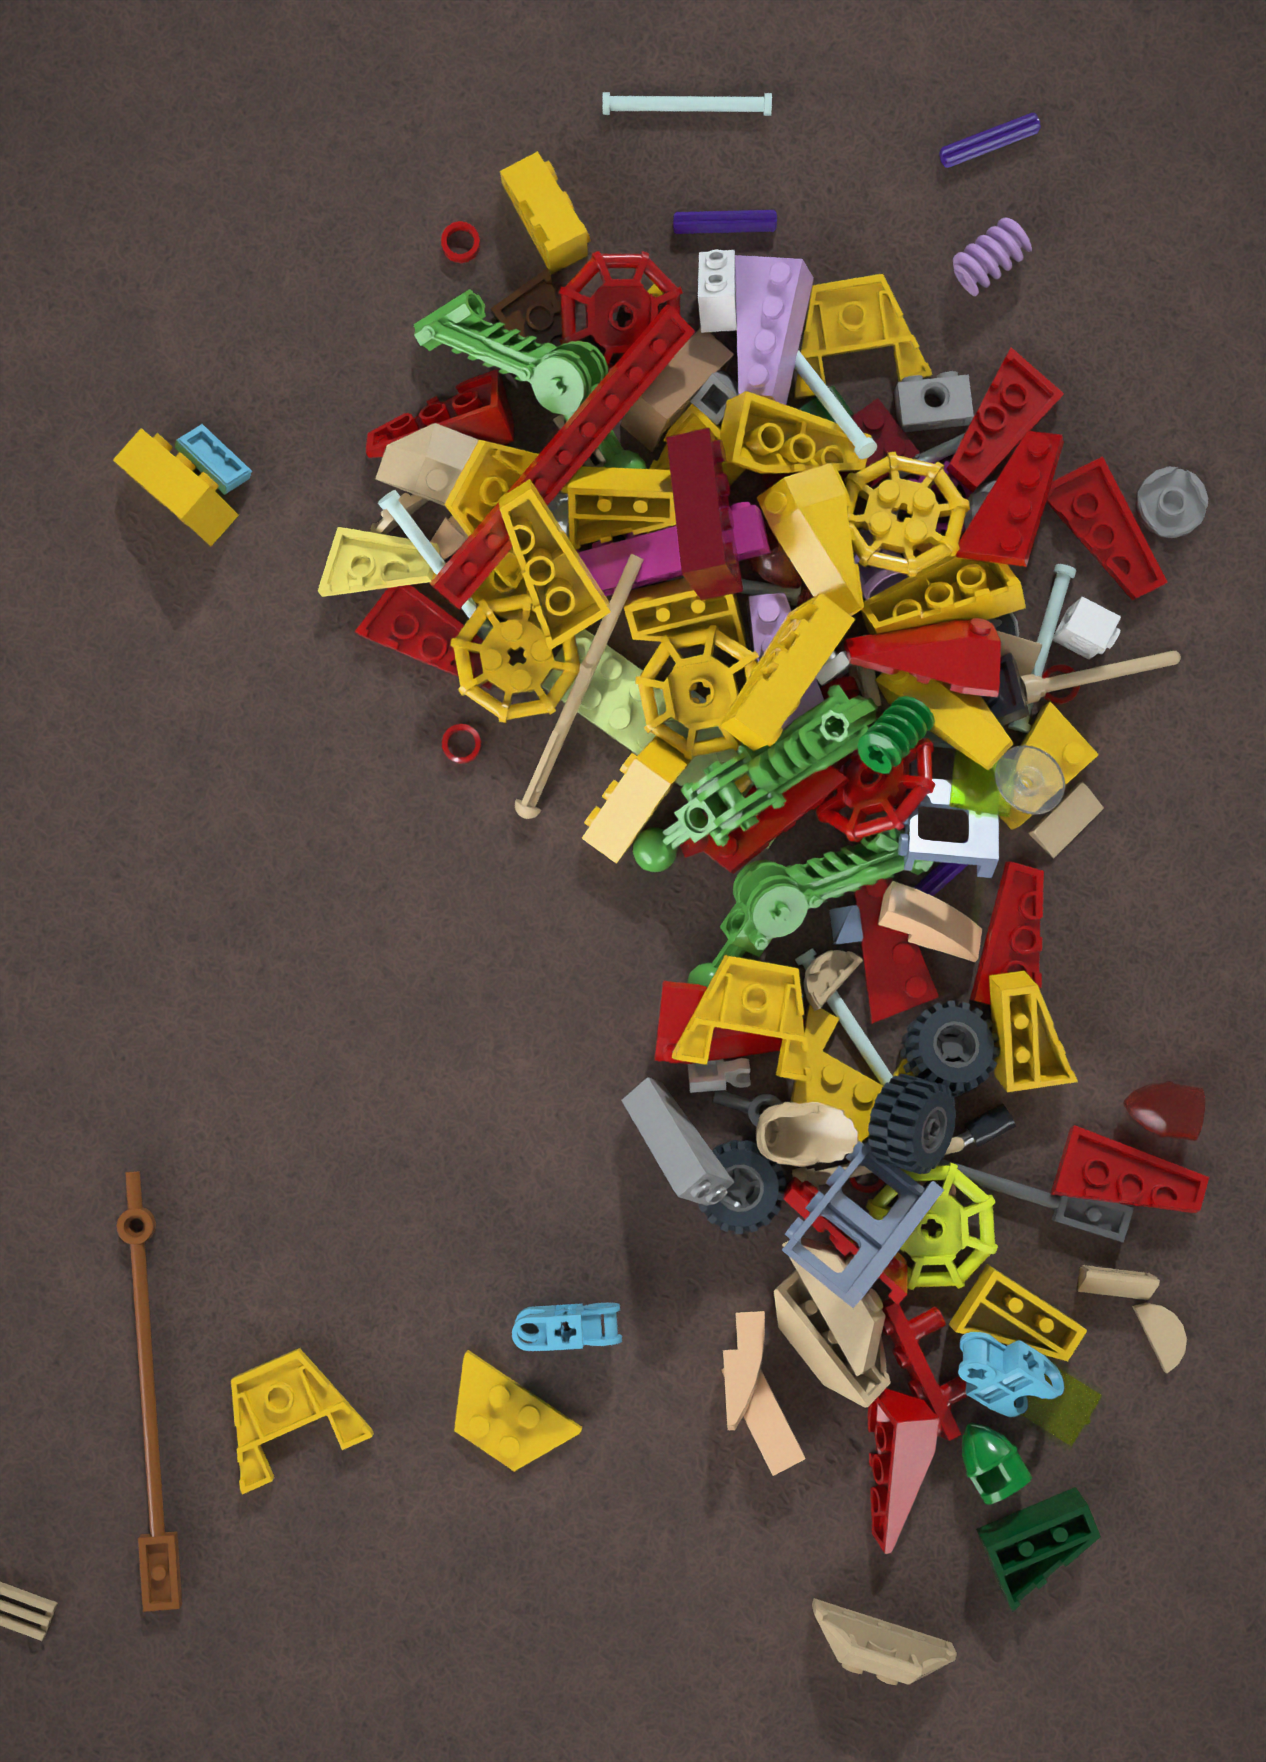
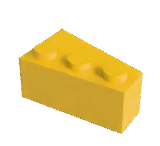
[500,151,591,275]
[568,466,676,550]
[989,971,1078,1092]
[949,1264,1087,1361]

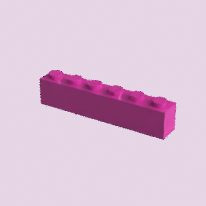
[576,502,771,596]

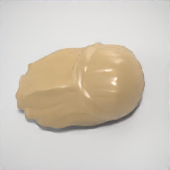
[756,1102,859,1167]

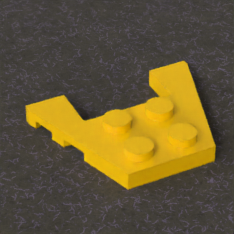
[794,274,932,399]
[444,440,569,589]
[672,955,812,1082]
[791,1004,915,1148]
[231,1348,374,1494]

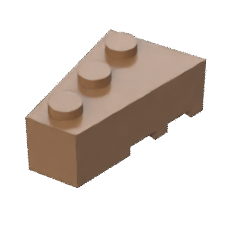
[621,328,734,452]

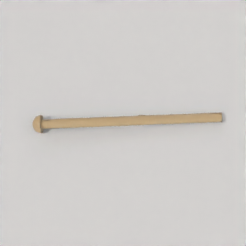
[515,554,644,819]

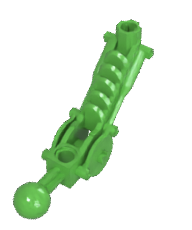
[414,290,647,469]
[632,685,878,872]
[687,817,934,987]

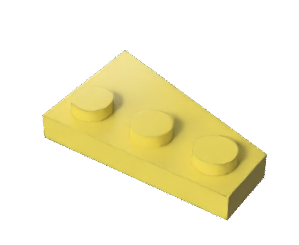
[318,527,441,597]

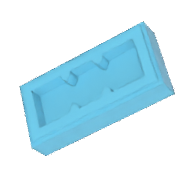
[175,424,252,495]

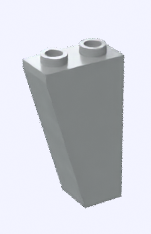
[621,1077,735,1206]

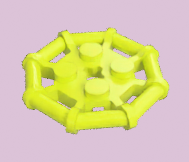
[866,1162,998,1290]

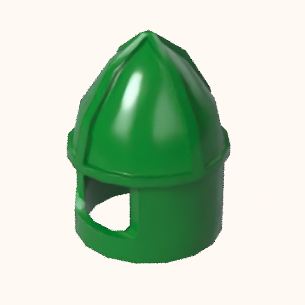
[962,1422,1032,1505]

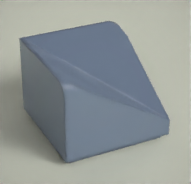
[829,905,863,945]

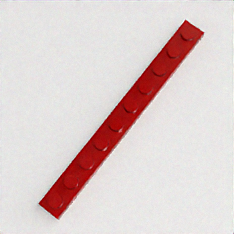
[429,305,695,609]

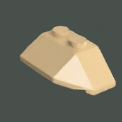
[375,423,478,506]
[782,1237,885,1376]
[774,1270,890,1407]
[812,1599,957,1685]

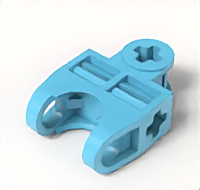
[512,1303,622,1351]
[958,1332,1064,1417]

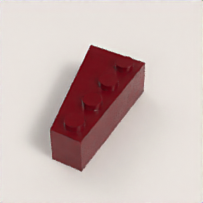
[666,428,744,600]

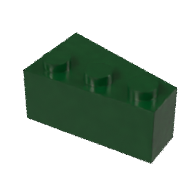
[976,1487,1101,1612]

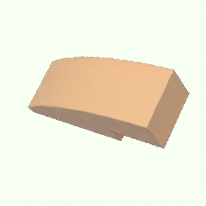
[878,881,982,962]
[723,1311,765,1430]
[721,1368,805,1476]

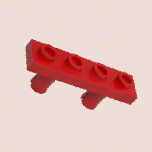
[882,1299,968,1441]

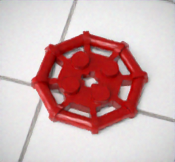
[558,251,683,373]
[816,738,936,842]

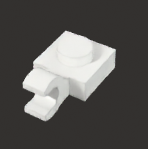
[816,650,852,686]
[687,1058,751,1093]

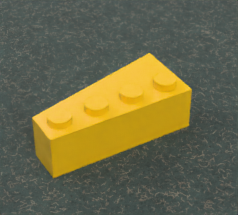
[499,479,611,651]
[861,555,1026,635]
[719,593,855,751]

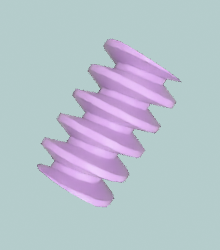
[953,217,1032,296]

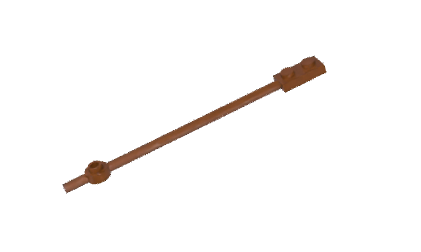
[117,1171,182,1612]

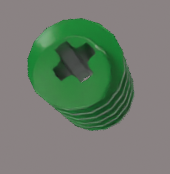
[857,696,935,774]

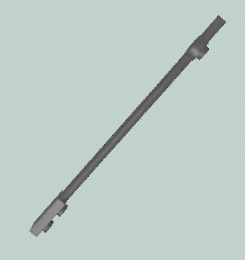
[712,1090,1134,1243]

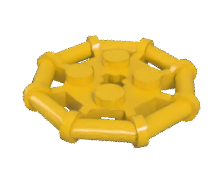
[844,452,970,578]
[450,590,581,723]
[635,624,759,760]

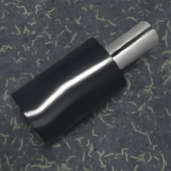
[957,1103,1016,1148]

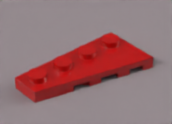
[946,348,1064,493]
[956,431,1064,567]
[1046,456,1168,601]
[355,585,512,691]
[703,766,849,874]
[970,861,1044,1005]
[854,878,939,1023]
[1051,1125,1209,1213]
[783,1176,908,1305]

